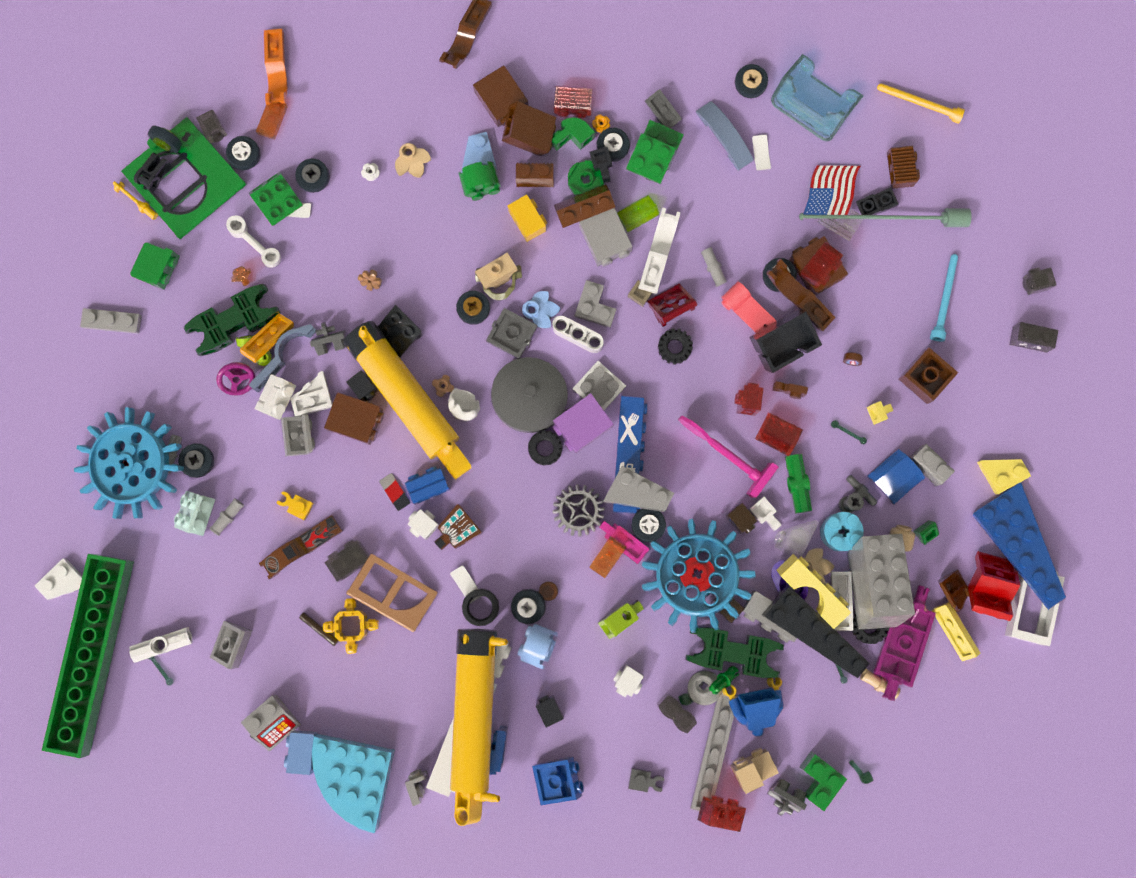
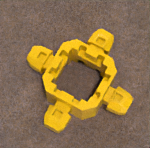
[323,598,379,654]

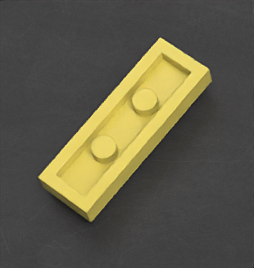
[932,602,981,661]

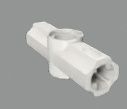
[129,627,193,663]

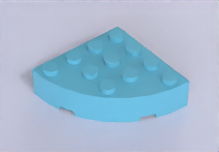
[312,734,395,833]

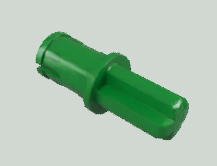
[709,666,739,695]

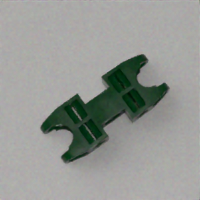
[184,284,280,356]
[685,627,785,678]

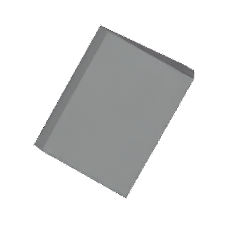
[210,621,252,669]

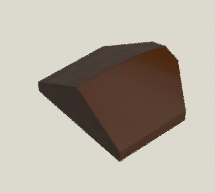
[937,569,969,612]

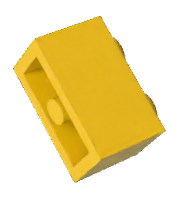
[507,194,547,242]

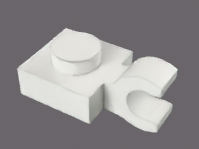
[749,497,781,531]

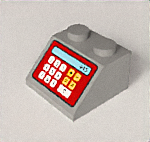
[241,695,301,751]

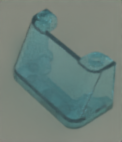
[771,54,863,141]

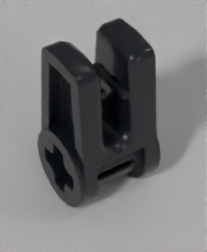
[134,152,171,192]

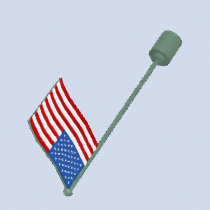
[799,165,972,227]

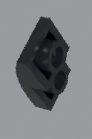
[856,187,899,215]

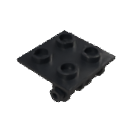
[378,305,423,357]

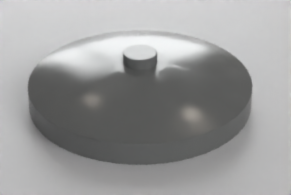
[491,357,568,433]

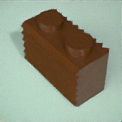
[887,145,920,189]
[516,162,554,187]

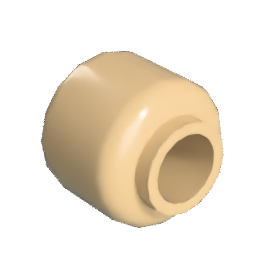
[889,525,915,552]

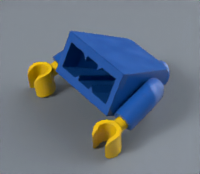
[722,677,784,736]

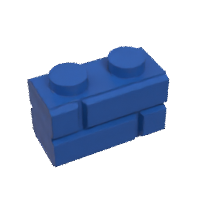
[405,466,450,505]

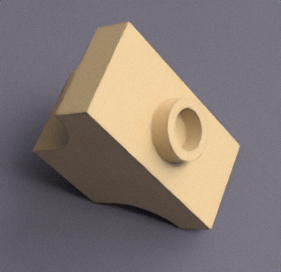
[475,252,518,289]

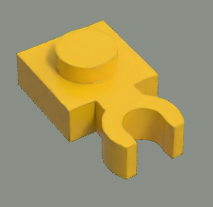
[276,492,314,520]

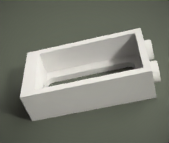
[1005,571,1065,646]

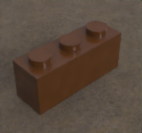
[554,184,615,228]

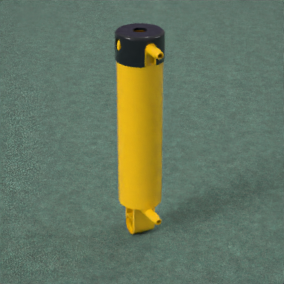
[343,321,472,479]
[450,629,508,826]

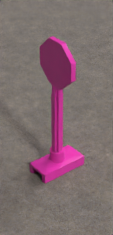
[678,416,779,498]

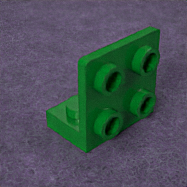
[249,172,303,226]

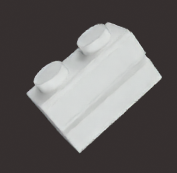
[254,374,296,420]

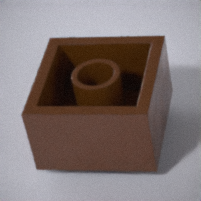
[898,347,959,404]

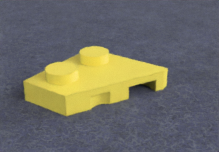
[977,459,1031,495]

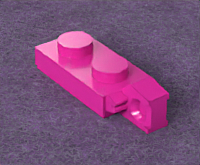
[599,521,649,564]

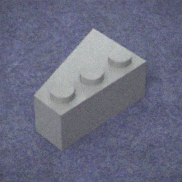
[603,466,674,512]

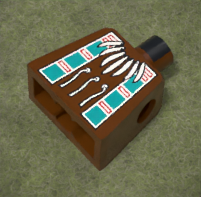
[434,504,483,550]

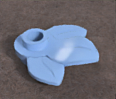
[522,291,560,328]

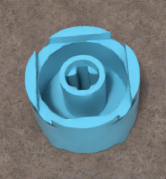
[820,512,864,552]

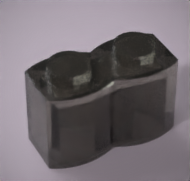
[657,694,697,734]

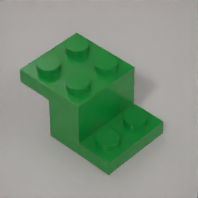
[626,120,684,185]

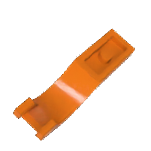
[264,29,288,105]

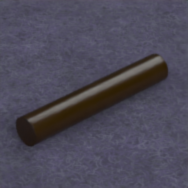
[299,612,339,646]

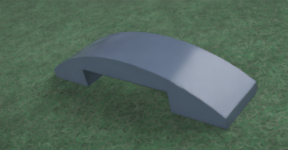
[696,101,754,171]

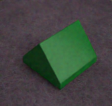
[914,520,939,545]

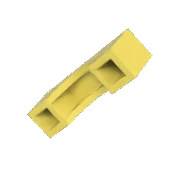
[777,554,851,629]

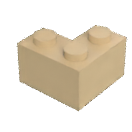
[730,748,779,794]

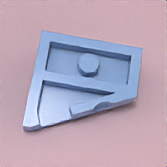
[461,132,497,173]

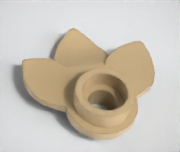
[395,143,431,178]
[804,548,834,585]

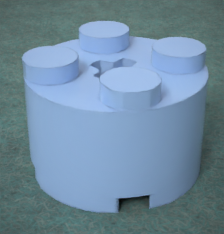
[517,624,558,669]

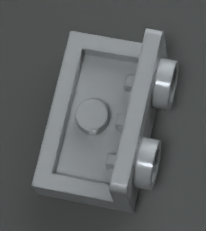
[281,414,315,456]

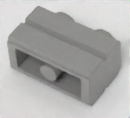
[910,444,955,486]

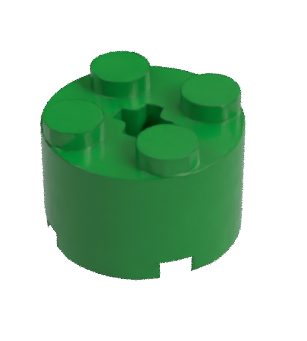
[458,161,501,201]

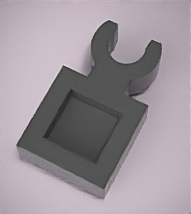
[628,768,664,792]

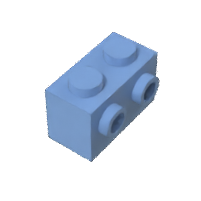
[284,730,318,775]

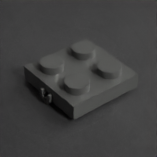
[486,308,537,359]

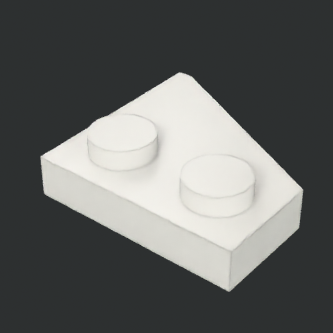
[290,371,333,417]
[35,558,82,600]

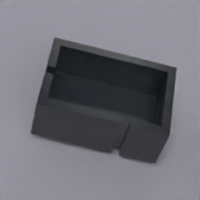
[749,309,822,373]

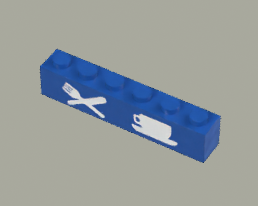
[613,396,647,514]

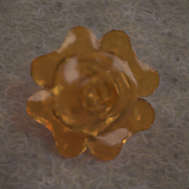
[231,266,251,286]

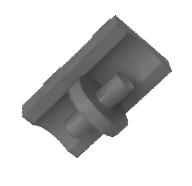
[310,322,346,356]
[767,779,807,816]

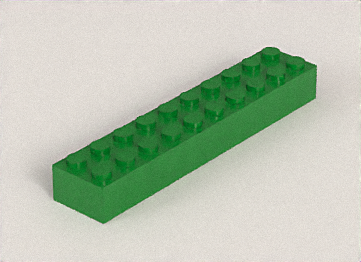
[41,554,134,758]

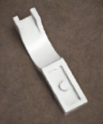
[639,208,680,294]

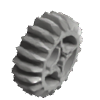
[552,484,605,537]

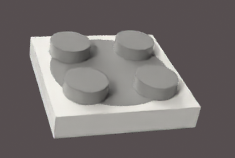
[573,361,626,411]

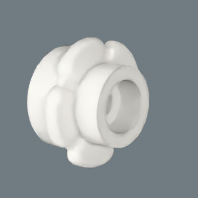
[361,163,380,181]

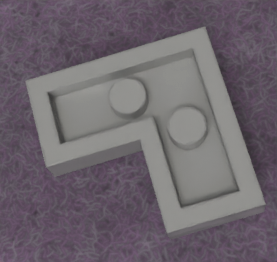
[575,280,616,328]

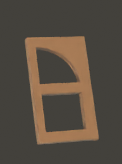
[346,553,438,632]

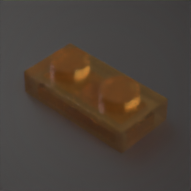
[256,102,288,140]
[589,536,626,578]

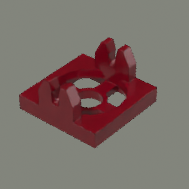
[647,283,697,327]

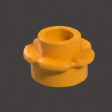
[592,114,610,133]

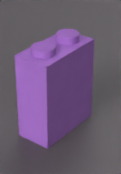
[552,393,614,453]

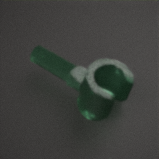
[678,693,694,706]
[848,760,874,784]

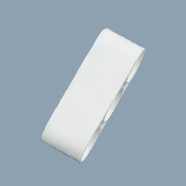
[552,316,603,353]

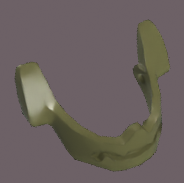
[475,265,522,300]

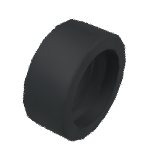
[462,589,499,626]

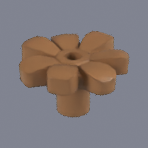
[358,270,382,291]

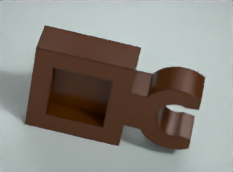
[772,381,808,399]

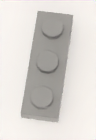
[80,308,142,334]

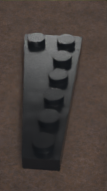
[762,585,870,678]

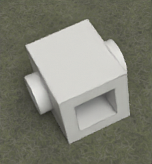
[408,510,439,540]
[613,665,644,697]

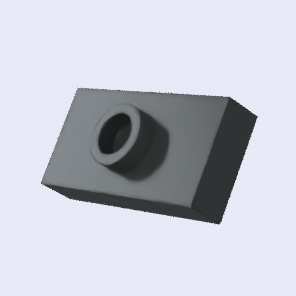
[644,89,682,128]

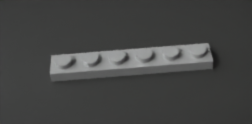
[690,692,737,814]

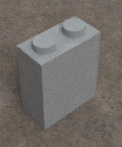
[579,208,632,267]

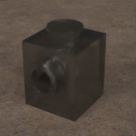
[196,109,227,143]
[1022,268,1057,295]

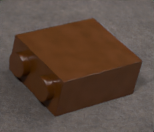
[473,65,529,127]
[502,101,556,156]
[789,236,848,296]
[324,392,384,445]

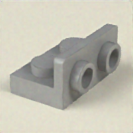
[405,769,428,806]

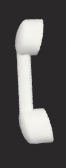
[226,215,281,268]

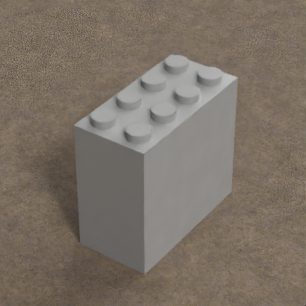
[847,534,915,630]

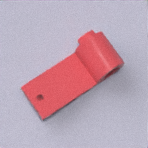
[721,281,777,333]

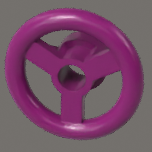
[216,362,256,396]

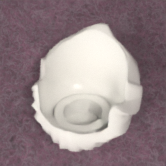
[448,388,480,421]

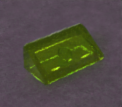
[617,195,659,232]

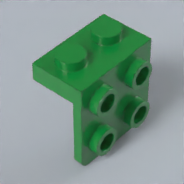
[130,243,180,290]

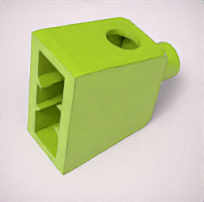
[598,600,644,639]

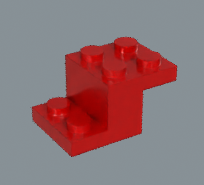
[968,551,1020,621]

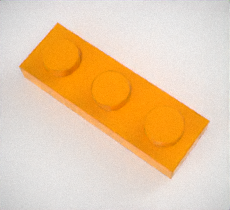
[240,313,294,363]

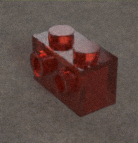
[734,383,764,416]
[755,412,803,456]
[697,795,746,832]

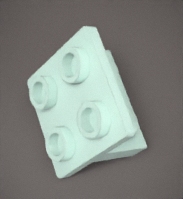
[174,491,215,536]

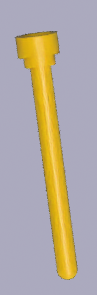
[877,83,965,124]

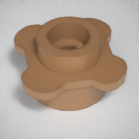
[432,375,454,397]

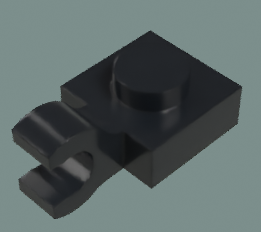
[590,147,613,183]

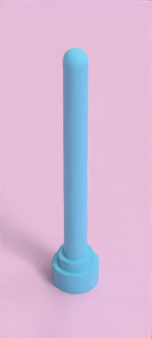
[930,254,958,342]

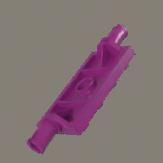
[873,585,936,701]

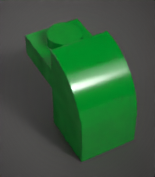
[552,118,595,151]

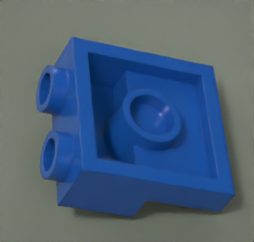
[490,726,508,775]
[532,757,584,806]

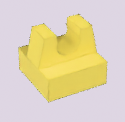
[866,401,893,425]

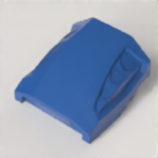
[867,449,925,504]

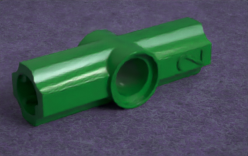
[785,454,812,514]

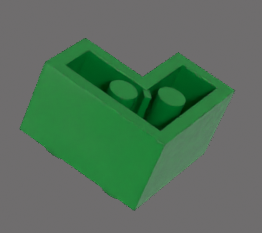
[799,751,847,811]

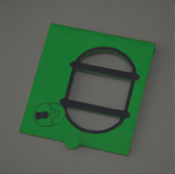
[121,117,246,239]

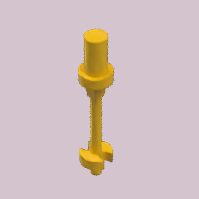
[113,181,158,220]

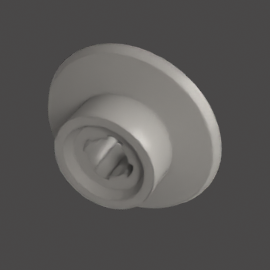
[687,671,722,705]

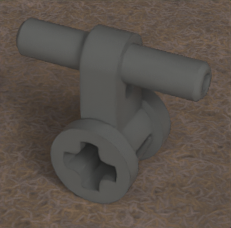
[838,475,877,513]

